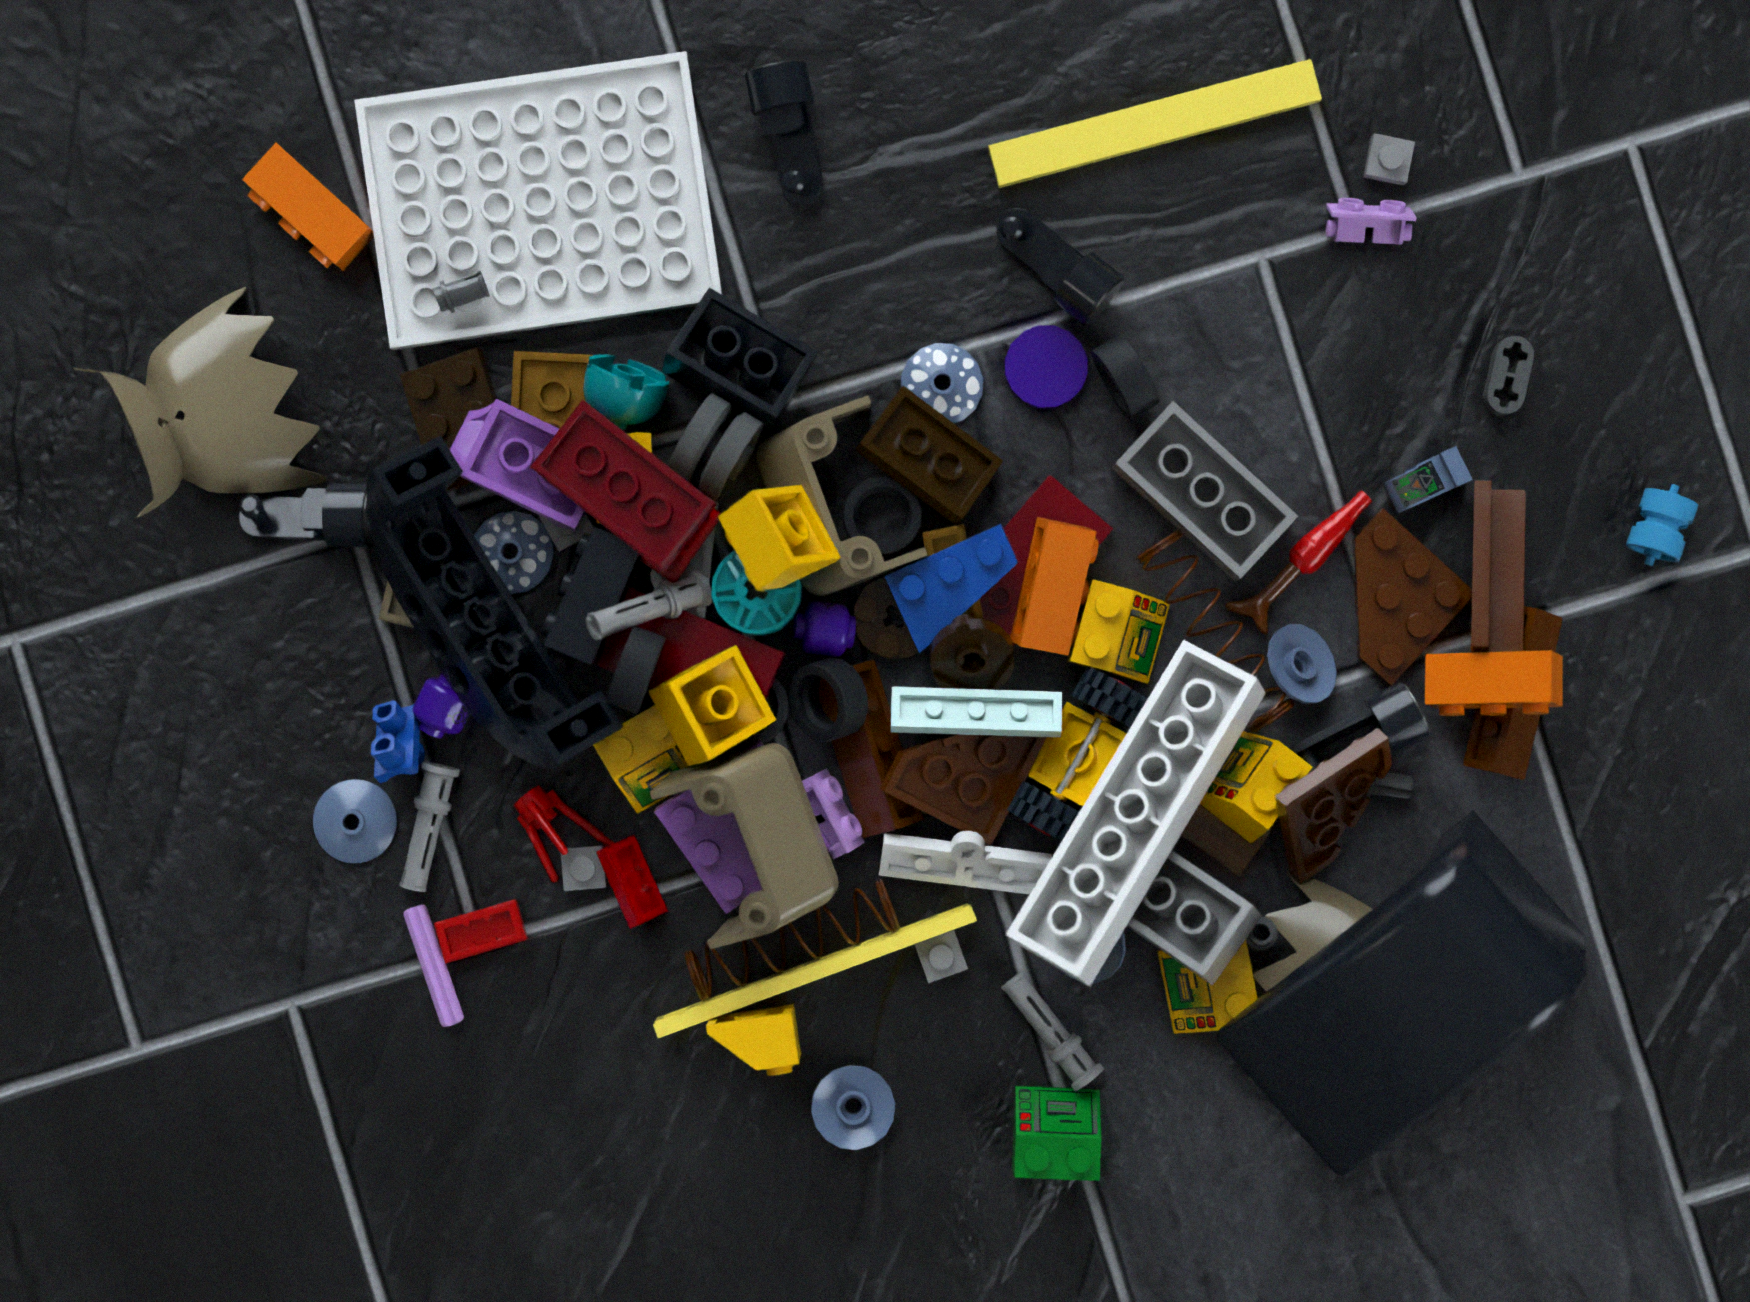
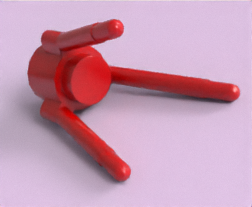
[513,785,614,883]

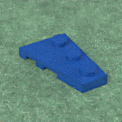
[885,524,1018,654]

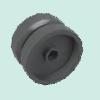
[667,393,765,502]

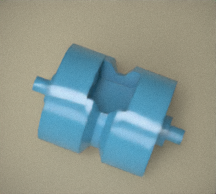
[1626,484,1699,566]

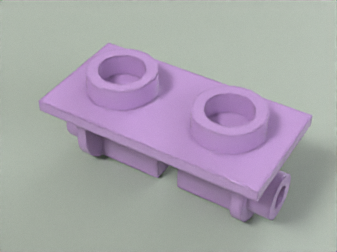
[1326,198,1416,245]
[802,768,865,859]

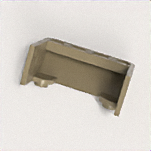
[756,395,927,596]
[650,743,839,949]

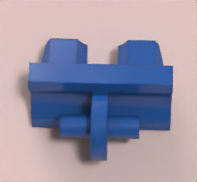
[371,701,425,783]

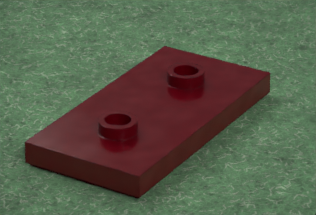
[530,399,717,572]
[980,475,1113,646]
[597,587,785,700]

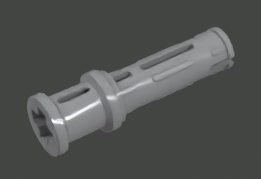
[586,570,712,640]
[399,761,460,892]
[1001,971,1104,1091]

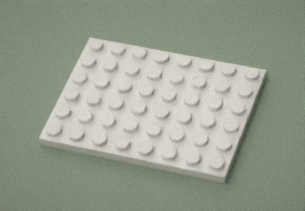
[354,51,722,350]

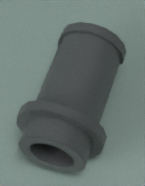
[433,271,490,313]
[1246,917,1278,952]

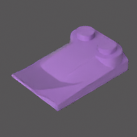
[450,399,586,532]

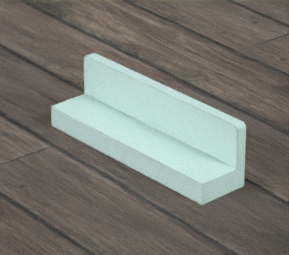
[891,687,1062,738]

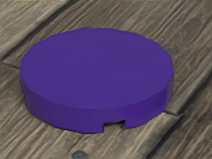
[1005,325,1088,409]

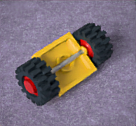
[1007,666,1148,841]

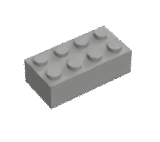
[1111,401,1298,581]
[1127,850,1262,986]

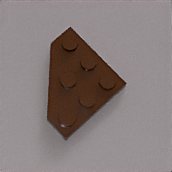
[1352,508,1472,686]
[1275,728,1392,884]
[880,734,1047,845]

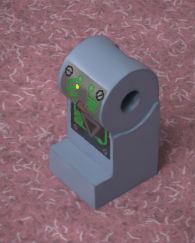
[1383,446,1473,513]

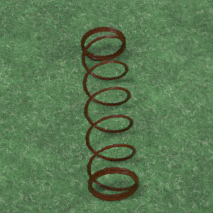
[1136,529,1296,733]
[684,879,900,1002]

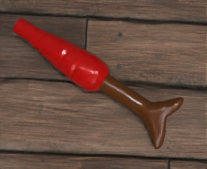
[1225,490,1373,635]

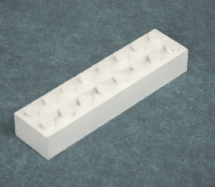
[1006,640,1266,987]

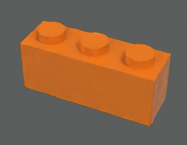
[242,143,374,271]
[1011,517,1098,656]
[1425,650,1563,716]

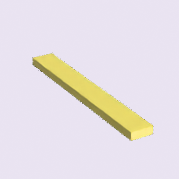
[988,59,1322,188]
[653,903,977,1038]

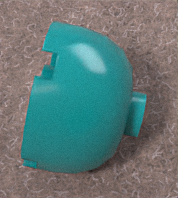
[583,354,669,430]

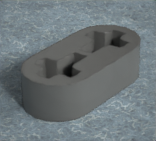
[1483,336,1534,416]

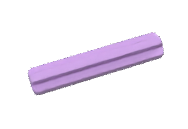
[403,905,464,1027]

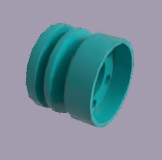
[711,550,802,636]

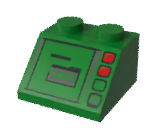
[1012,1085,1101,1181]

